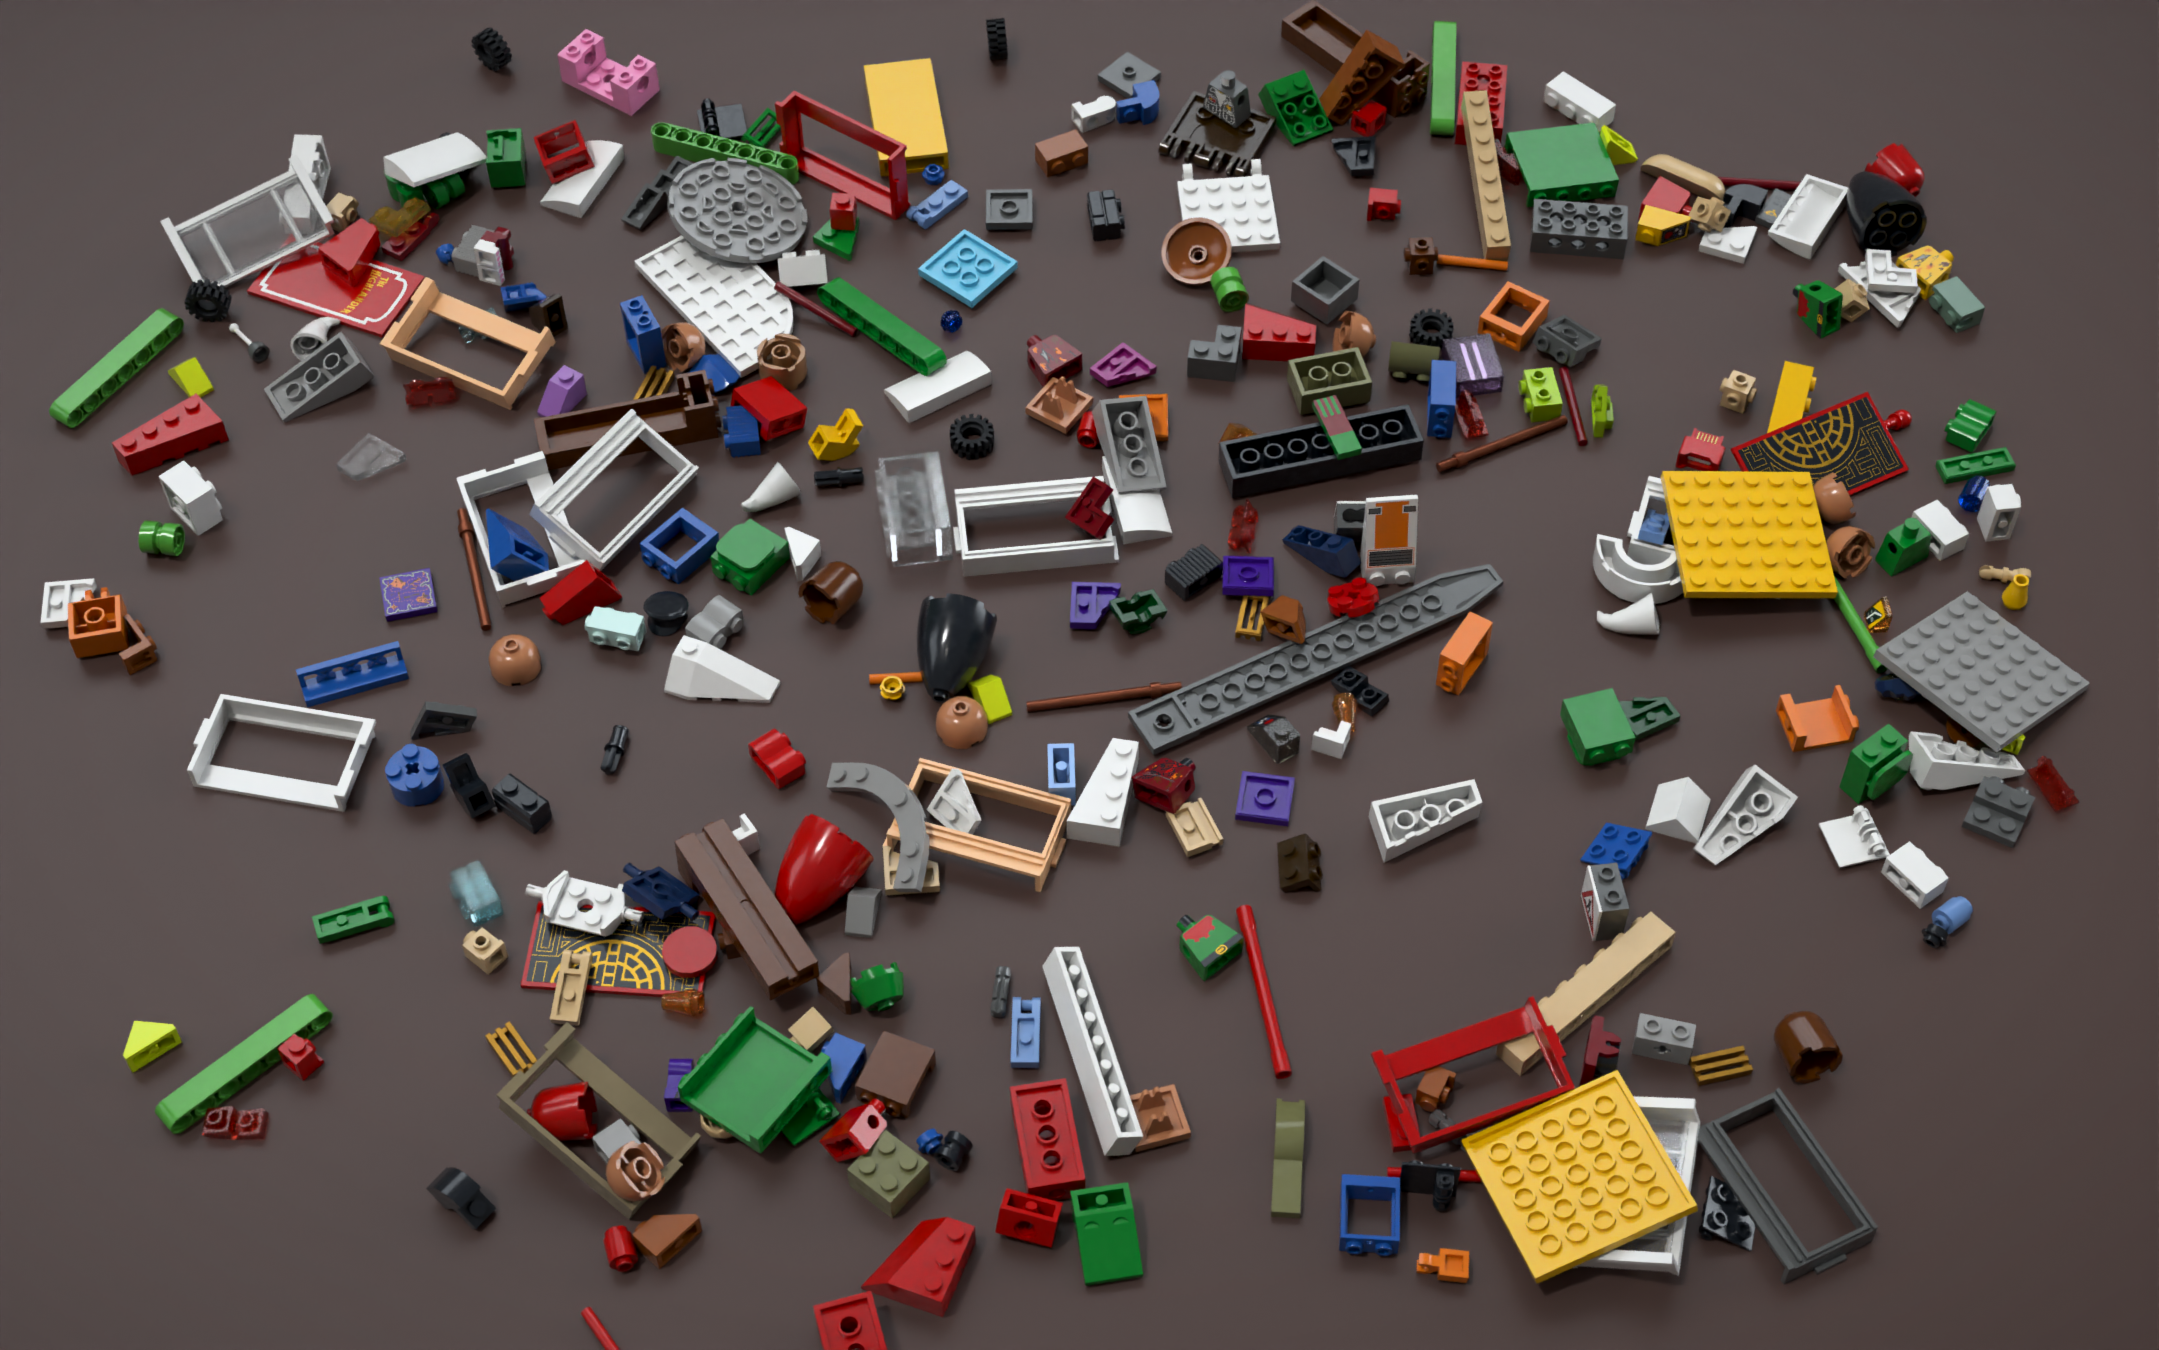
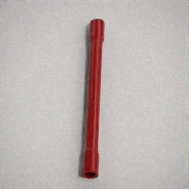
[1236,905,1292,1079]

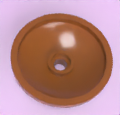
[1161,217,1232,285]

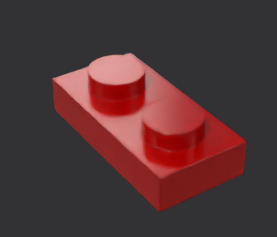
[1383,1094,1421,1152]

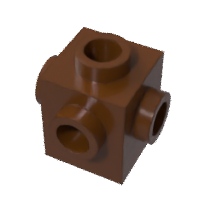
[1404,237,1438,275]

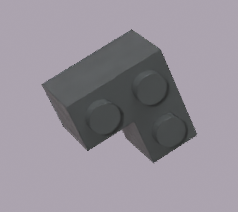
[1187,325,1242,382]

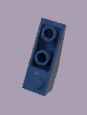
[1282,525,1361,578]

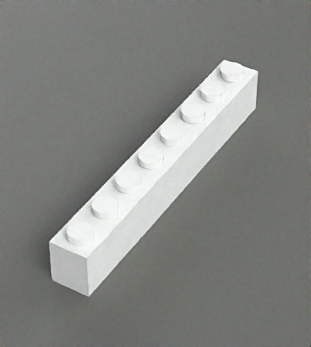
[1042,947,1143,1156]

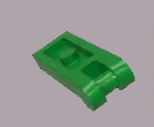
[312,896,395,944]

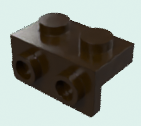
[1277,833,1323,893]

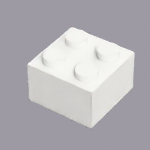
[159,461,223,536]

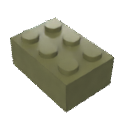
[1287,347,1372,415]

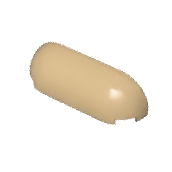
[1641,154,1726,201]

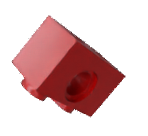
[995,1188,1063,1248]

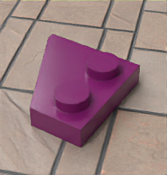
[1090,342,1157,387]

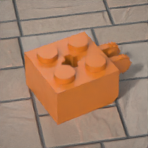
[68,587,129,658]

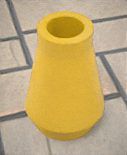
[2002,574,2029,610]

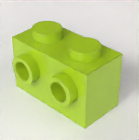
[1519,367,1563,423]

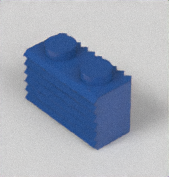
[722,405,761,458]

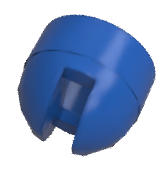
[436,244,454,264]

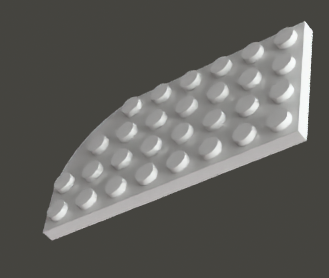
[634,235,794,378]

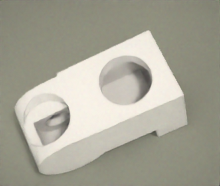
[1072,96,1116,133]

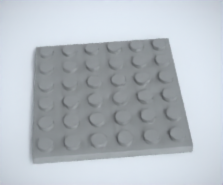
[1873,591,2090,752]

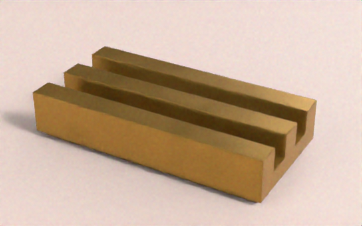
[633,366,675,400]
[1235,595,1269,641]
[485,1021,537,1077]
[1689,1046,1753,1086]

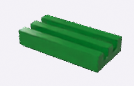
[741,107,781,148]

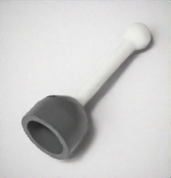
[229,323,270,362]

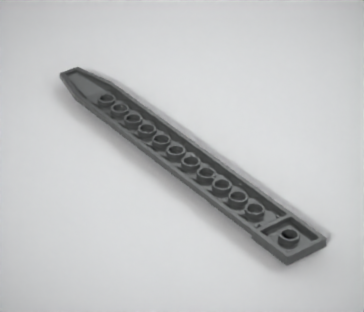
[1128,564,1503,756]

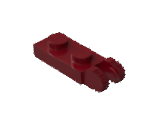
[381,207,440,261]

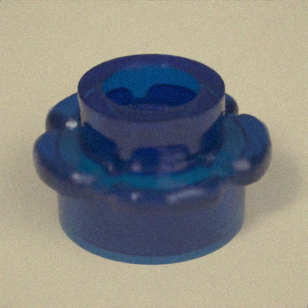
[940,310,963,333]

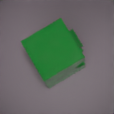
[486,128,526,188]

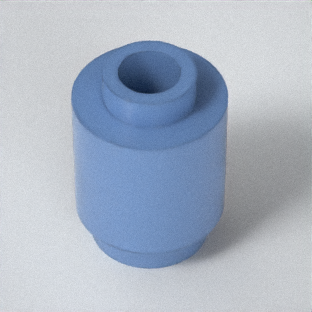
[1932,896,1973,934]

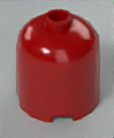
[1865,143,1925,197]
[527,1082,598,1141]

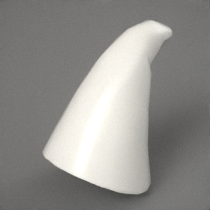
[290,317,340,361]
[741,462,801,512]
[1597,593,1660,635]

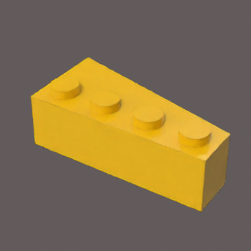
[1767,361,1817,433]

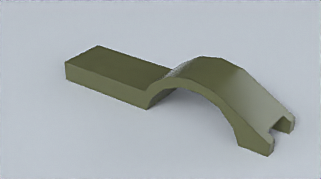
[1271,1098,1305,1219]

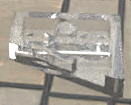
[336,433,407,481]

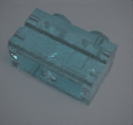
[448,860,504,927]

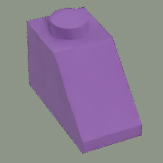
[537,365,587,417]

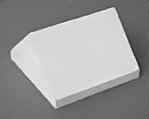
[1645,777,1711,843]

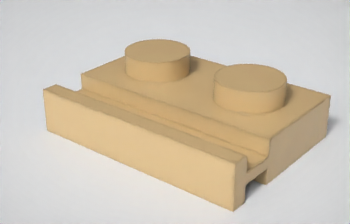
[1166,798,1223,857]

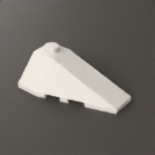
[664,635,780,703]
[1909,731,2025,790]
[1693,765,1798,866]

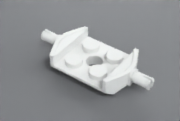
[526,870,644,937]

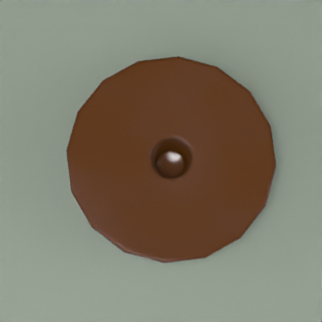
[1946,717,1981,748]

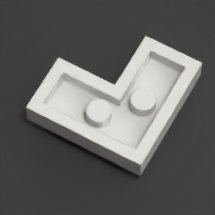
[1865,249,1918,293]

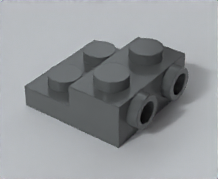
[1533,315,1602,367]
[1961,776,2035,848]

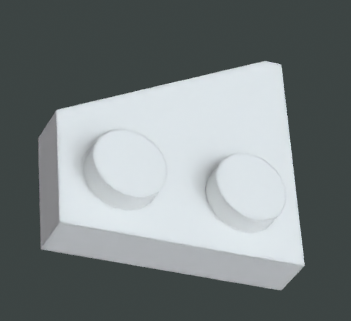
[1699,226,1757,264]
[41,578,97,629]
[927,768,982,835]

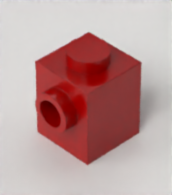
[829,193,857,231]

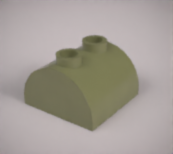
[1388,341,1440,381]

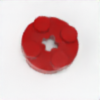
[1327,577,1380,617]

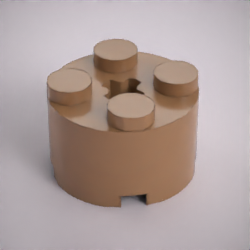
[757,334,807,391]

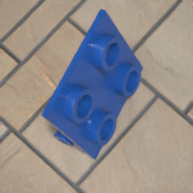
[1580,822,1653,880]

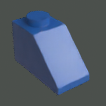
[821,1033,867,1104]

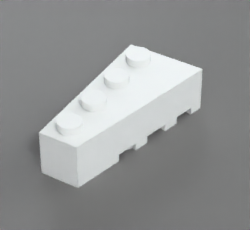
[279,135,331,234]
[1067,738,1139,847]
[1369,779,1482,863]

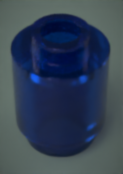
[1958,476,1990,512]

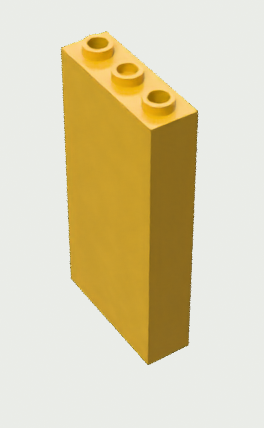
[864,58,949,176]

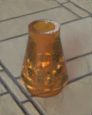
[1331,693,1357,733]
[661,989,705,1016]

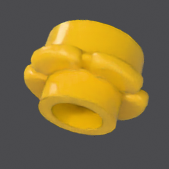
[880,676,905,700]

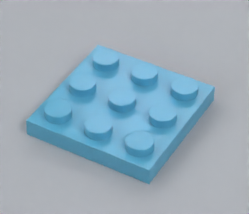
[918,229,1018,308]

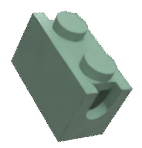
[1929,276,1985,333]

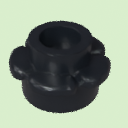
[1921,923,1948,948]

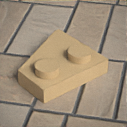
[883,846,940,895]

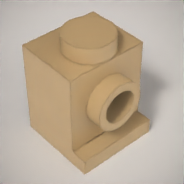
[326,192,359,232]
[462,927,508,975]

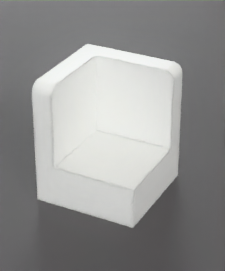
[1311,721,1351,759]
[732,813,760,855]

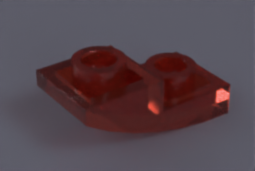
[1494,139,1522,186]
[202,1106,269,1140]

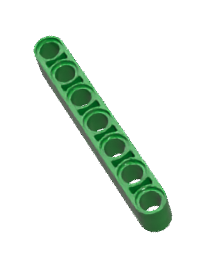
[817,277,947,376]

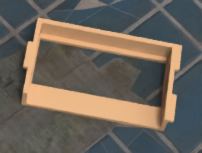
[380,277,556,410]
[883,758,1071,892]

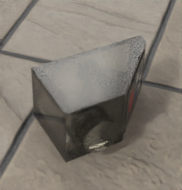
[1247,714,1300,765]

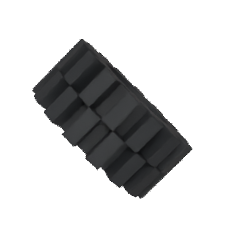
[986,18,1008,60]
[471,27,512,72]
[184,279,232,322]
[1409,308,1454,351]
[950,414,994,460]

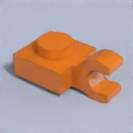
[1416,1248,1469,1283]

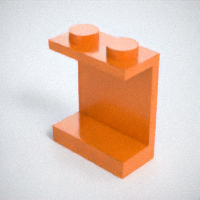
[1776,685,1859,752]

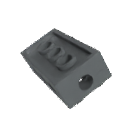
[1530,199,1628,259]

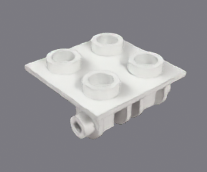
[1819,805,1890,868]

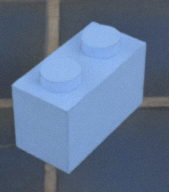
[1047,743,1076,805]

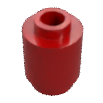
[1077,411,1100,448]
[603,1225,638,1272]

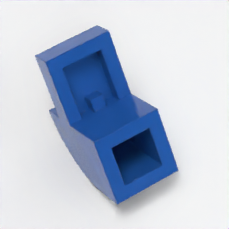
[1116,80,1159,125]

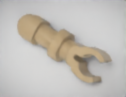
[1979,565,2031,586]

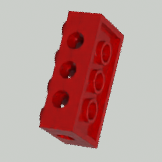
[1455,62,1507,148]
[1010,1078,1086,1200]
[813,1291,887,1350]

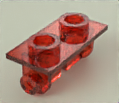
[403,377,456,406]
[1455,390,1489,439]
[1227,499,1259,553]
[2027,756,2079,812]

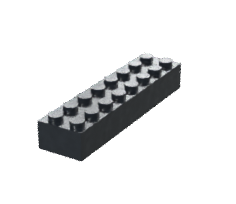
[1218,404,1424,498]

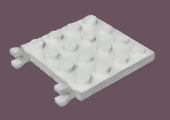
[1177,159,1280,253]

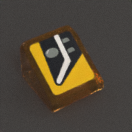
[1864,596,1893,633]

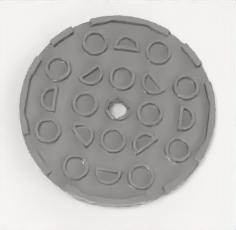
[667,158,807,263]

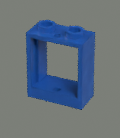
[620,295,666,374]
[1427,360,1456,438]
[640,507,719,585]
[1339,1174,1400,1256]

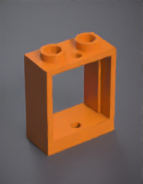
[1478,282,1550,352]
[1436,612,1493,696]

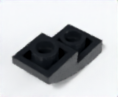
[1331,666,1389,716]

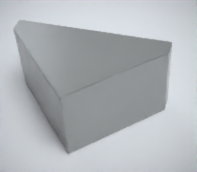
[845,886,882,938]

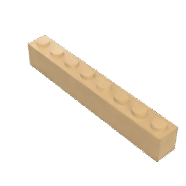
[1461,90,1511,261]
[1496,912,1676,1076]

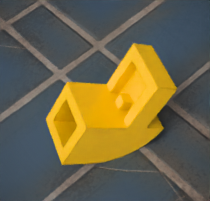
[808,408,863,461]

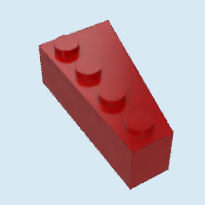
[112,394,229,476]

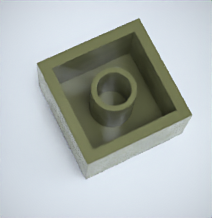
[847,1130,930,1218]

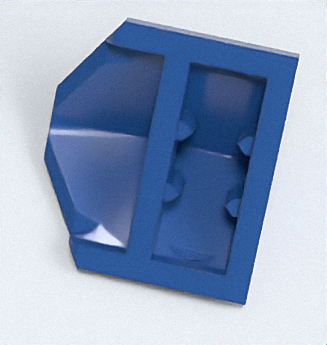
[500,283,546,312]
[688,354,741,394]

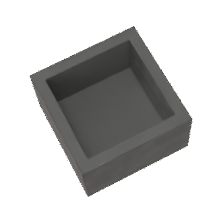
[1291,256,1359,324]

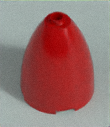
[774,814,874,925]

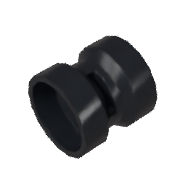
[934,1131,973,1171]

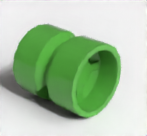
[1210,267,1249,312]
[138,520,185,556]

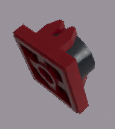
[1579,1016,1621,1087]

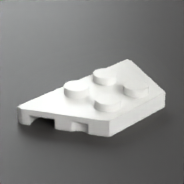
[1838,262,1921,328]

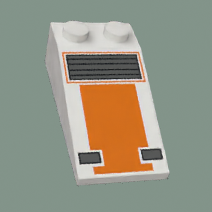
[1360,495,1418,586]

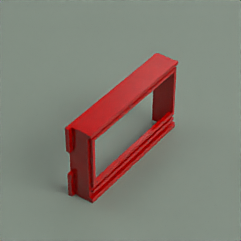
[775,91,911,220]
[1371,996,1575,1154]

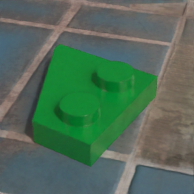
[813,217,860,261]

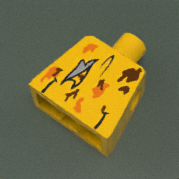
[1896,246,1954,300]

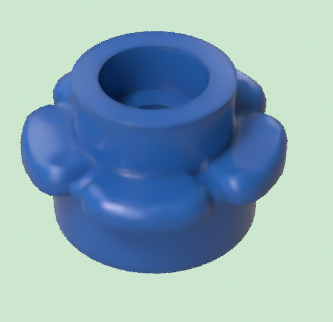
[922,164,945,185]
[916,1129,943,1155]

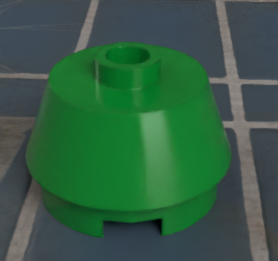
[850,962,904,1012]

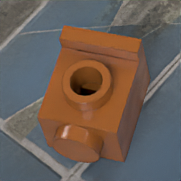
[1415,1066,1456,1112]

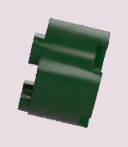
[1109,589,1168,635]

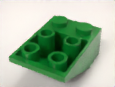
[1258,70,1333,146]
[1070,1182,1143,1286]

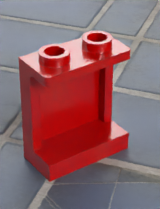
[730,376,808,441]

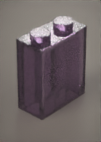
[1441,333,1504,398]

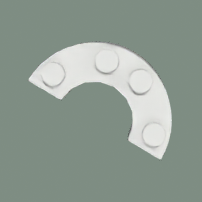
[1593,534,1683,604]

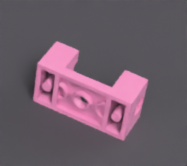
[557,29,660,116]

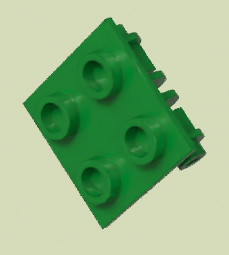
[781,1088,840,1146]

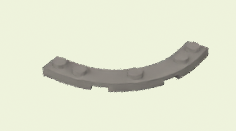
[827,763,929,892]

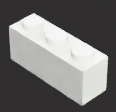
[1544,71,1616,132]

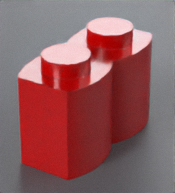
[748,728,806,789]

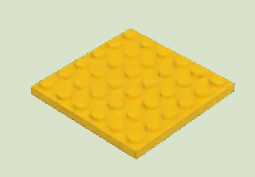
[1660,471,1838,598]
[1461,1070,1698,1284]

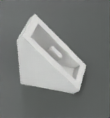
[784,527,821,581]

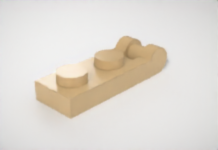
[550,949,593,1026]

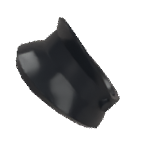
[643,591,689,636]

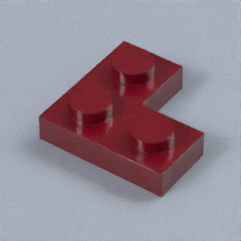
[1065,476,1115,540]

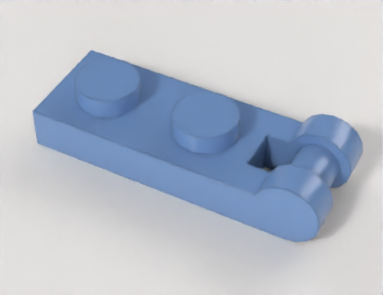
[906,180,968,229]
[1638,508,1670,545]
[1011,997,1041,1068]

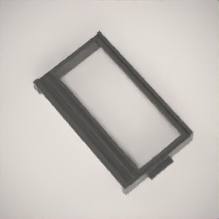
[1697,1088,1878,1284]

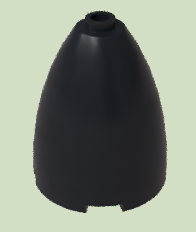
[1846,172,1927,257]
[917,593,997,703]

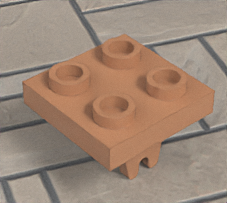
[1025,376,1093,434]
[1129,1084,1191,1152]

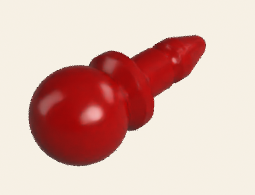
[1884,409,1912,430]

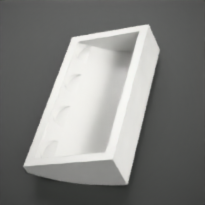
[383,132,487,187]
[540,140,625,218]
[1768,174,1848,259]
[884,351,992,423]
[1102,456,1172,544]

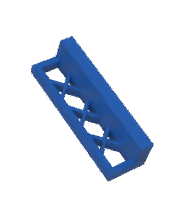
[296,641,409,707]

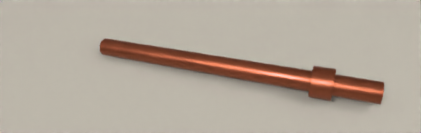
[1436,415,1568,472]
[457,508,491,631]
[1026,682,1182,712]

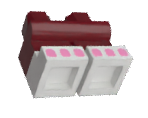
[474,227,514,286]

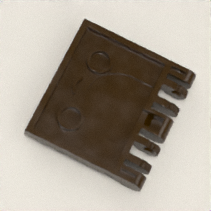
[1159,91,1276,177]

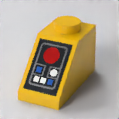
[1635,205,1691,246]

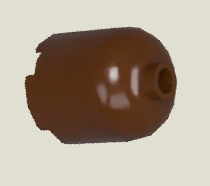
[798,561,863,624]
[1773,1011,1843,1083]

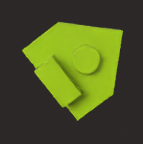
[1591,384,1614,438]

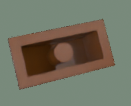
[1260,595,1306,644]
[632,1214,702,1269]

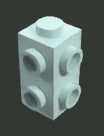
[585,606,646,651]

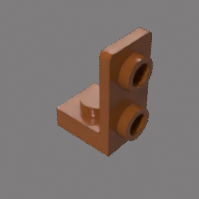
[119,614,158,675]

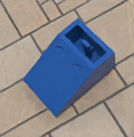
[486,508,549,581]

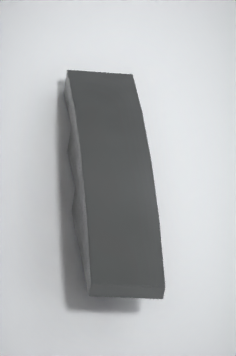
[621,155,694,230]

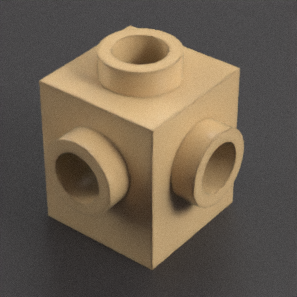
[1689,197,1731,233]
[1720,370,1757,414]

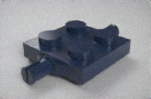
[622,862,699,921]

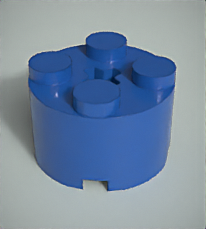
[385,744,444,807]

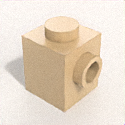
[1835,279,1869,322]
[788,1007,834,1053]

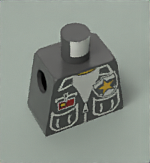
[1203,70,1251,128]

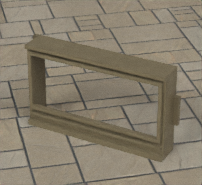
[496,1022,701,1220]

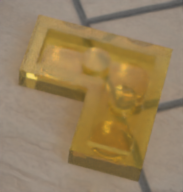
[368,197,431,237]

